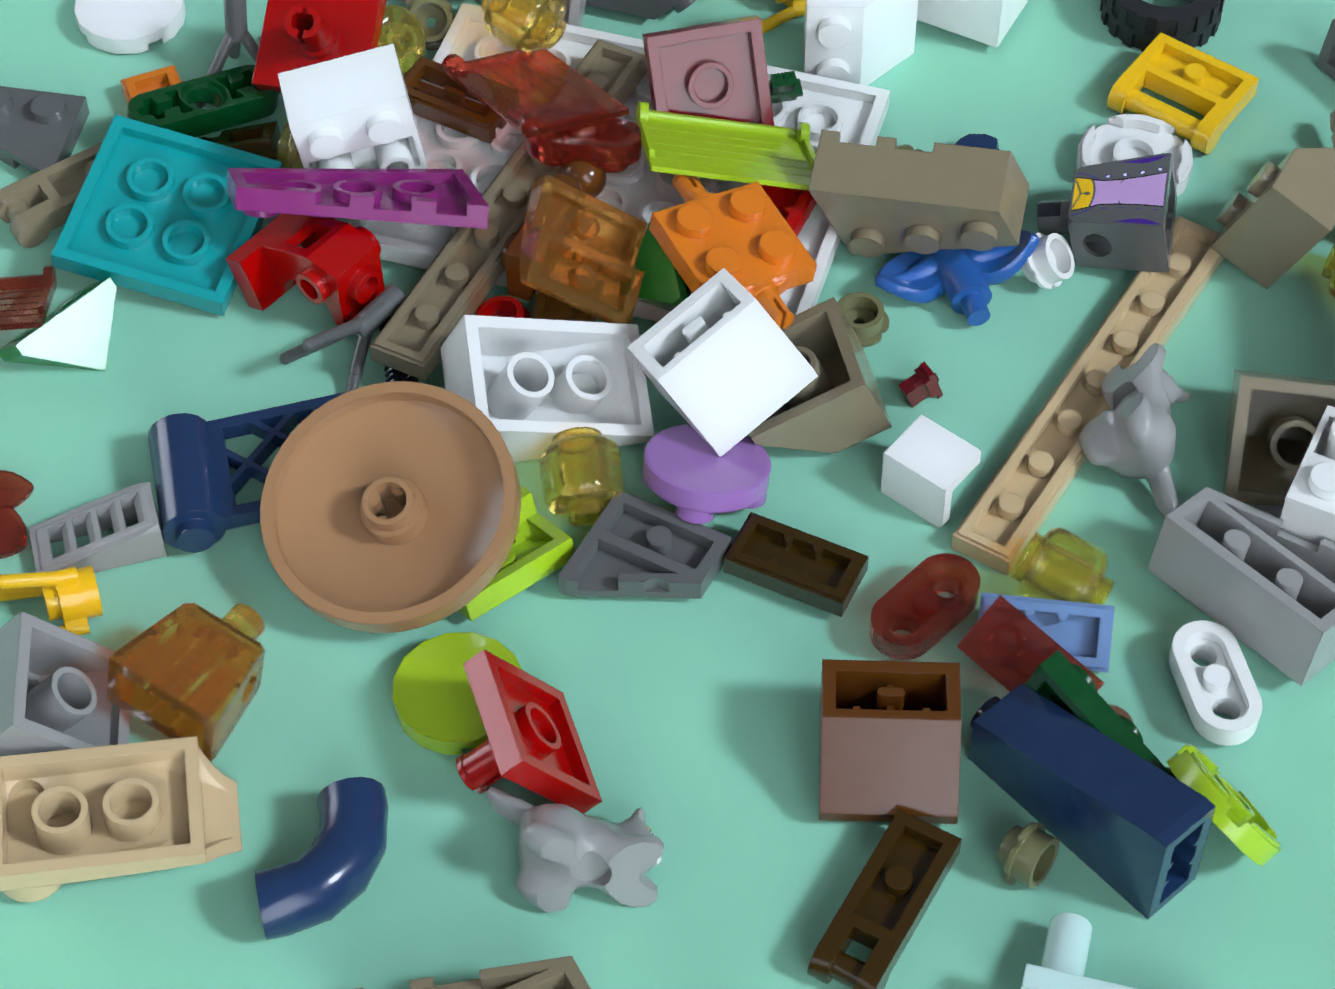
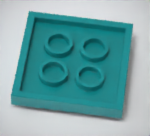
[51,115,282,316]

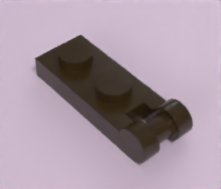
[807,809,962,989]

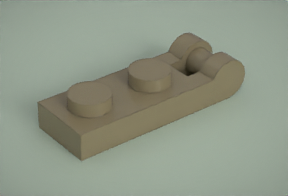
[0,142,102,248]

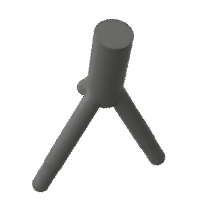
[195,0,282,108]
[279,283,406,392]

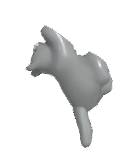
[1079,343,1191,518]
[486,786,664,912]

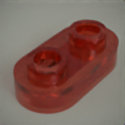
[525,111,641,173]
[869,553,980,660]

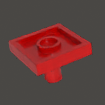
[252,0,387,92]
[456,649,602,814]

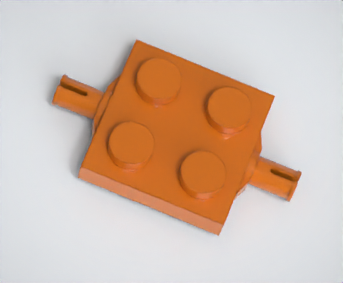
[649,175,817,330]

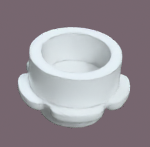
[1022,233,1075,290]

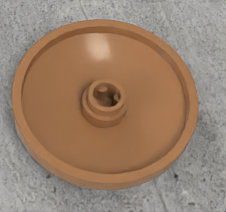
[260,381,521,633]

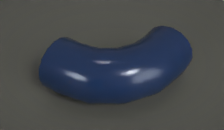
[254,777,388,940]

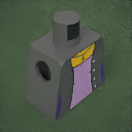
[1037,153,1177,272]

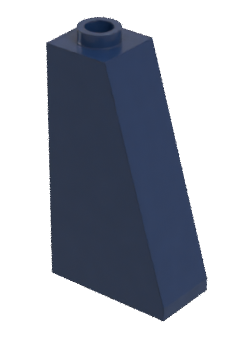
[968,683,1216,920]

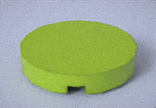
[392,632,522,755]
[1167,744,1281,867]

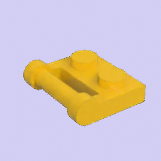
[1107,32,1259,155]

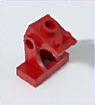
[226,214,385,326]

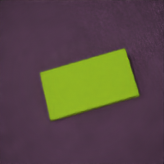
[635,101,816,191]

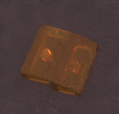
[520,174,647,324]

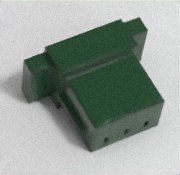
[769,71,803,104]

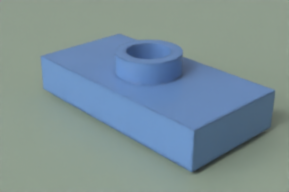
[975,592,1115,673]

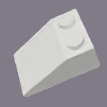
[440,315,655,463]

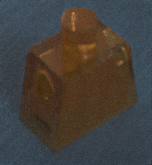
[106,603,265,762]

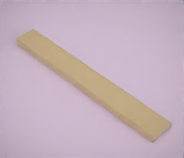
[951,216,1225,576]

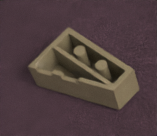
[808,130,1030,257]

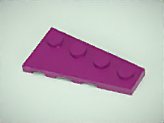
[227,168,489,229]

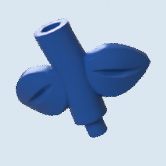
[874,230,1039,326]

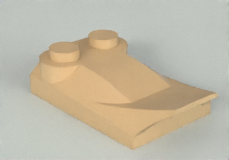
[0,736,242,902]

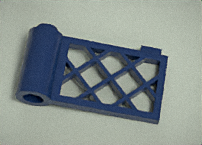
[148,391,349,553]

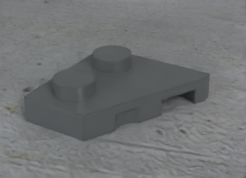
[0,86,90,173]
[557,489,732,599]

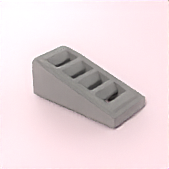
[29,481,167,573]

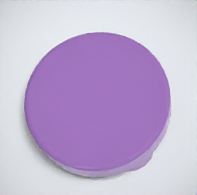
[642,424,771,524]

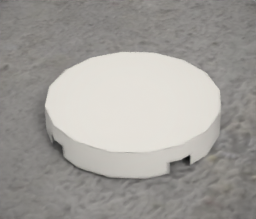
[74,0,186,54]
[1076,114,1193,197]

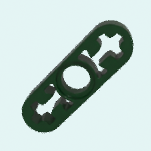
[127,65,279,137]

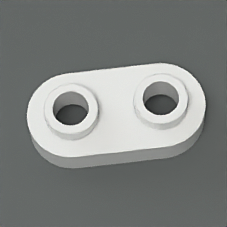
[1169,620,1263,746]

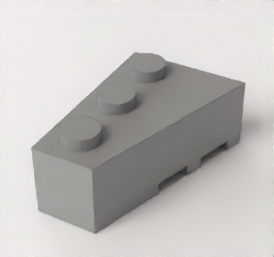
[1147,487,1335,686]

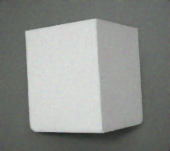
[880,414,981,528]

